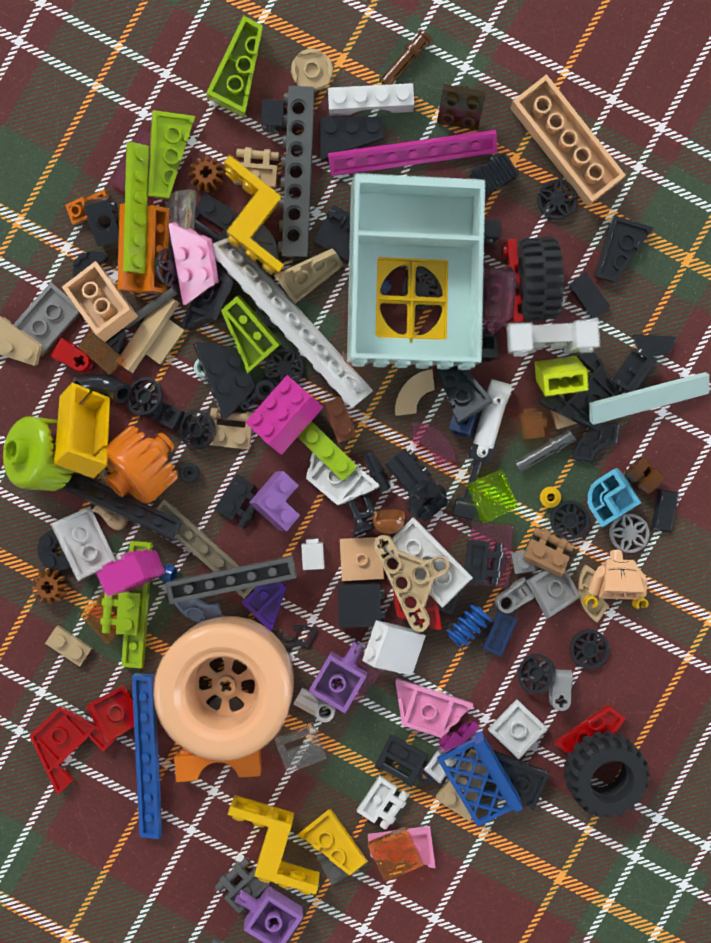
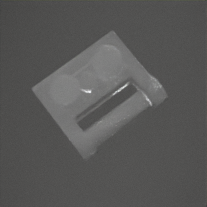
[274,722,327,774]

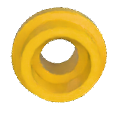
[540,487,561,508]

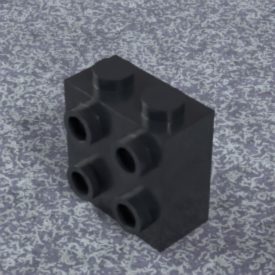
[338,582,385,628]

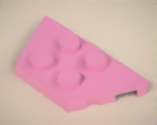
[168,222,219,305]
[395,678,473,738]

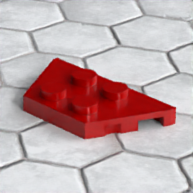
[393,577,442,630]

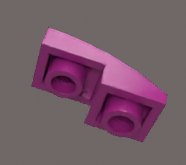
[437,721,480,753]

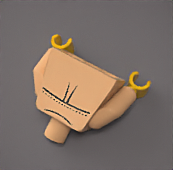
[583,550,649,609]

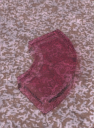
[412,423,456,463]

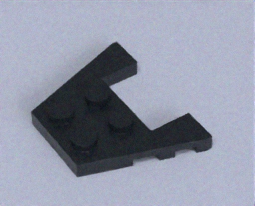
[537,349,620,431]

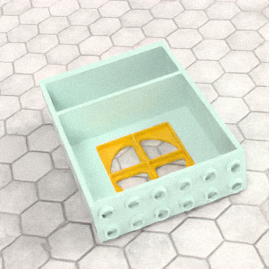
[347,174,485,370]

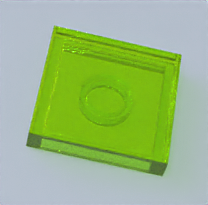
[466,469,518,523]

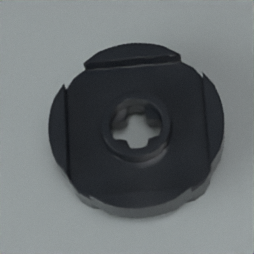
[405,480,448,521]
[37,529,71,570]

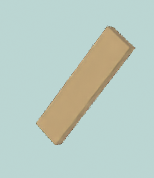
[116,294,180,373]

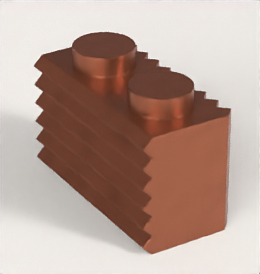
[323,396,357,443]

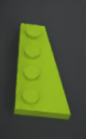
[148,110,195,199]

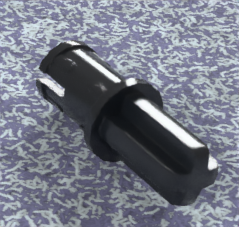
[363,451,391,493]

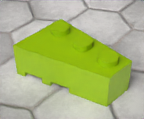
[221,296,282,373]

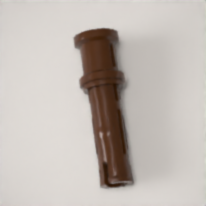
[379,29,433,85]

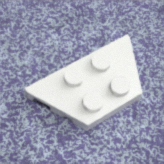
[306,453,380,506]

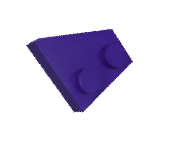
[242,581,286,631]

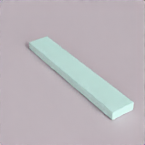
[589,372,709,425]

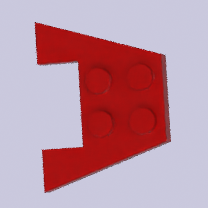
[29,705,118,795]

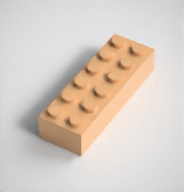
[510,74,626,207]

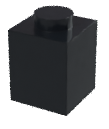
[261,99,285,134]

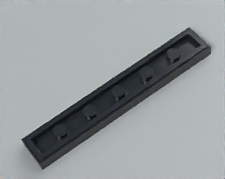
[61,472,182,542]

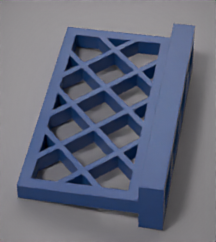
[437,731,523,827]

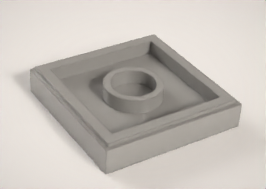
[526,569,581,618]

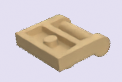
[208,408,254,450]

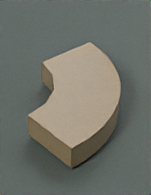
[395,369,435,416]
[578,564,609,623]

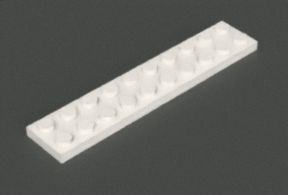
[212,238,373,408]

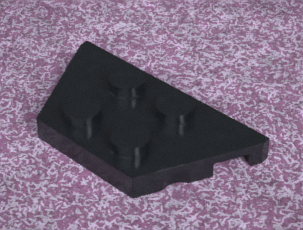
[180,260,234,331]
[193,342,255,421]

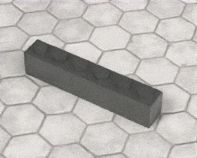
[165,555,297,604]

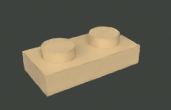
[45,625,93,667]

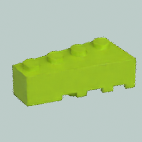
[206,15,263,118]

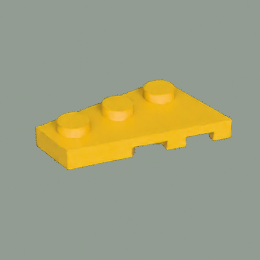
[297,809,368,875]

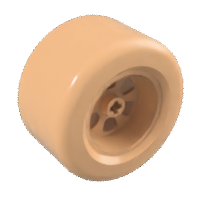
[154,616,294,760]

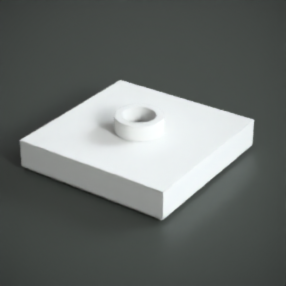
[488,699,548,759]

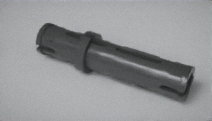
[515,430,576,473]

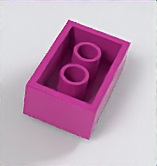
[245,375,323,455]
[96,549,166,597]

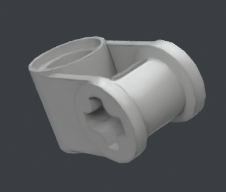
[495,577,535,613]
[548,669,573,711]

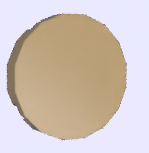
[291,48,333,92]

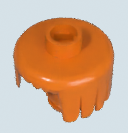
[105,426,178,504]

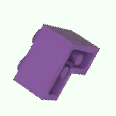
[249,471,300,531]

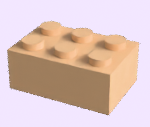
[62,261,139,342]

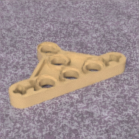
[374,534,450,632]

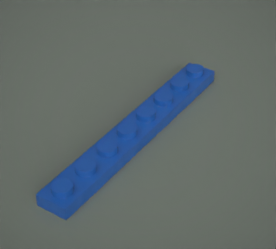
[132,673,162,839]

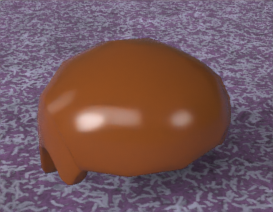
[373,509,405,534]

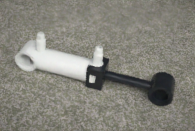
[452,379,512,522]

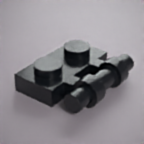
[214,474,260,528]
[464,539,505,586]

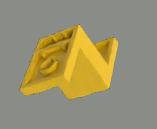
[224,155,284,275]
[228,795,320,895]

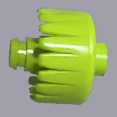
[3,416,74,491]

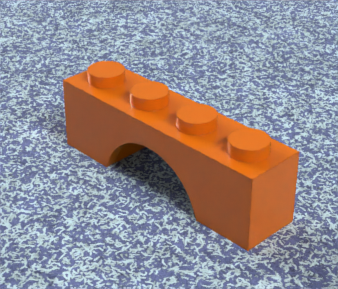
[174,749,262,782]

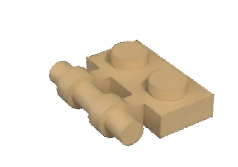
[233,147,279,188]

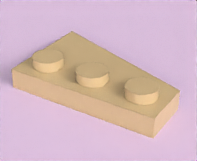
[0,316,42,366]

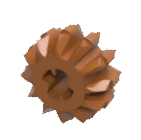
[189,156,225,193]
[31,569,69,605]

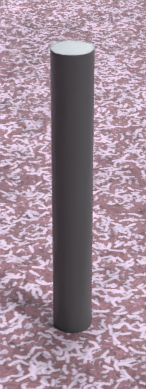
[125,287,177,329]

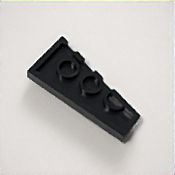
[465,747,550,810]

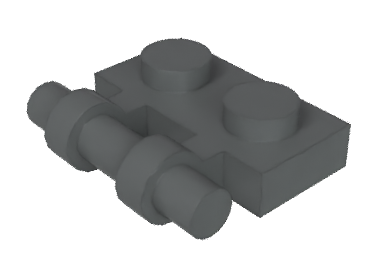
[215,857,270,914]

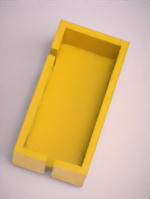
[54,383,110,478]

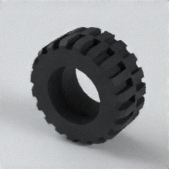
[516,237,564,321]
[563,731,650,818]

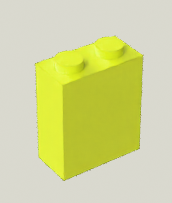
[535,356,588,396]

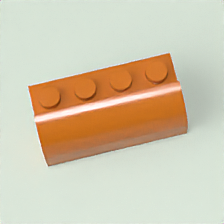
[117,203,169,294]

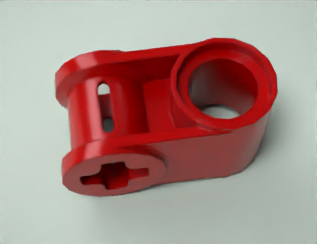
[51,338,94,372]

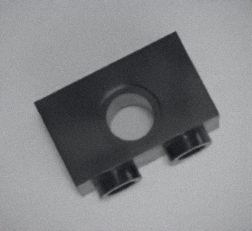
[83,195,119,247]

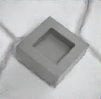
[511,550,536,574]

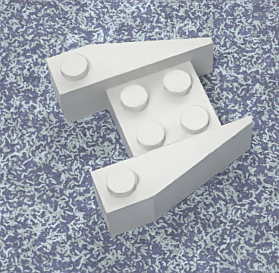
[507,320,599,357]

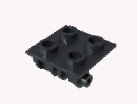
[313,205,350,261]

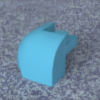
[587,468,641,527]

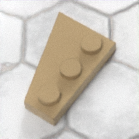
[274,249,344,304]
[436,748,486,822]

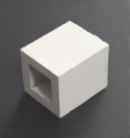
[302,539,325,570]

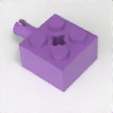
[308,642,368,713]
[235,886,303,943]

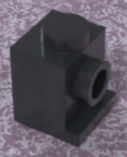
[484,220,501,246]
[481,329,498,362]

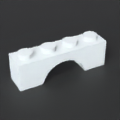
[328,83,414,116]

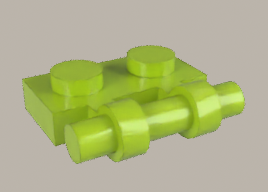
[100,592,142,636]

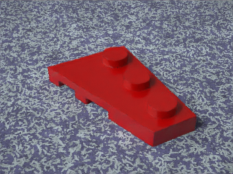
[554,704,626,753]

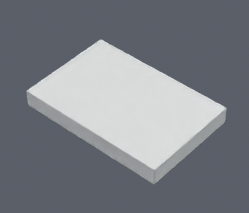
[51,507,116,581]

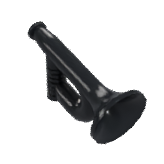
[348,492,375,537]

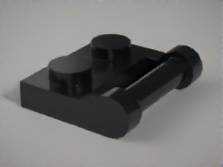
[185,192,240,243]
[374,734,428,788]

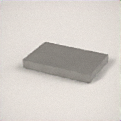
[13,282,81,357]

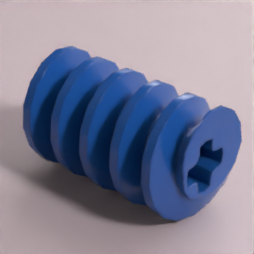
[446,605,493,651]

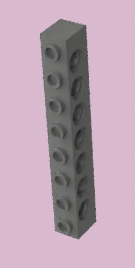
[278,86,315,260]

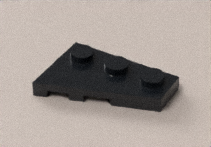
[320,117,383,161]
[594,215,654,283]
[436,366,492,425]

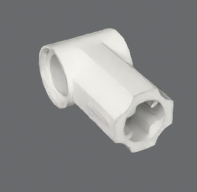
[294,687,336,722]

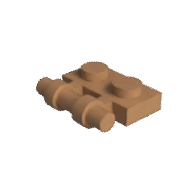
[523,527,574,577]

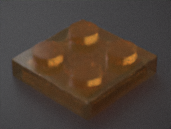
[368,826,424,882]

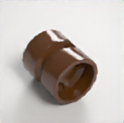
[624,455,665,495]

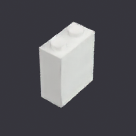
[362,620,426,675]

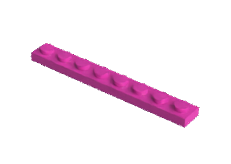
[328,130,497,176]

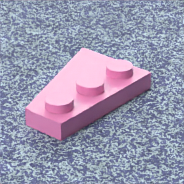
[368,826,435,868]

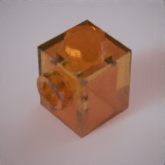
[518,408,547,440]

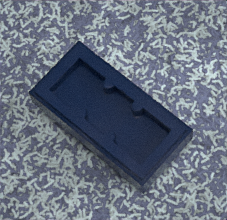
[482,610,518,657]

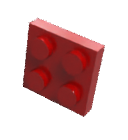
[86,685,134,743]

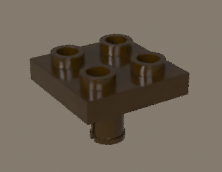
[436,84,486,130]

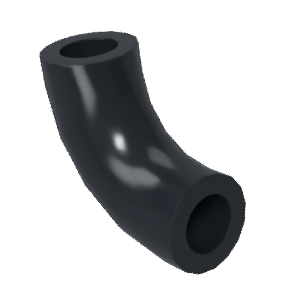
[73,374,132,403]

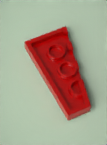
[502,239,523,324]

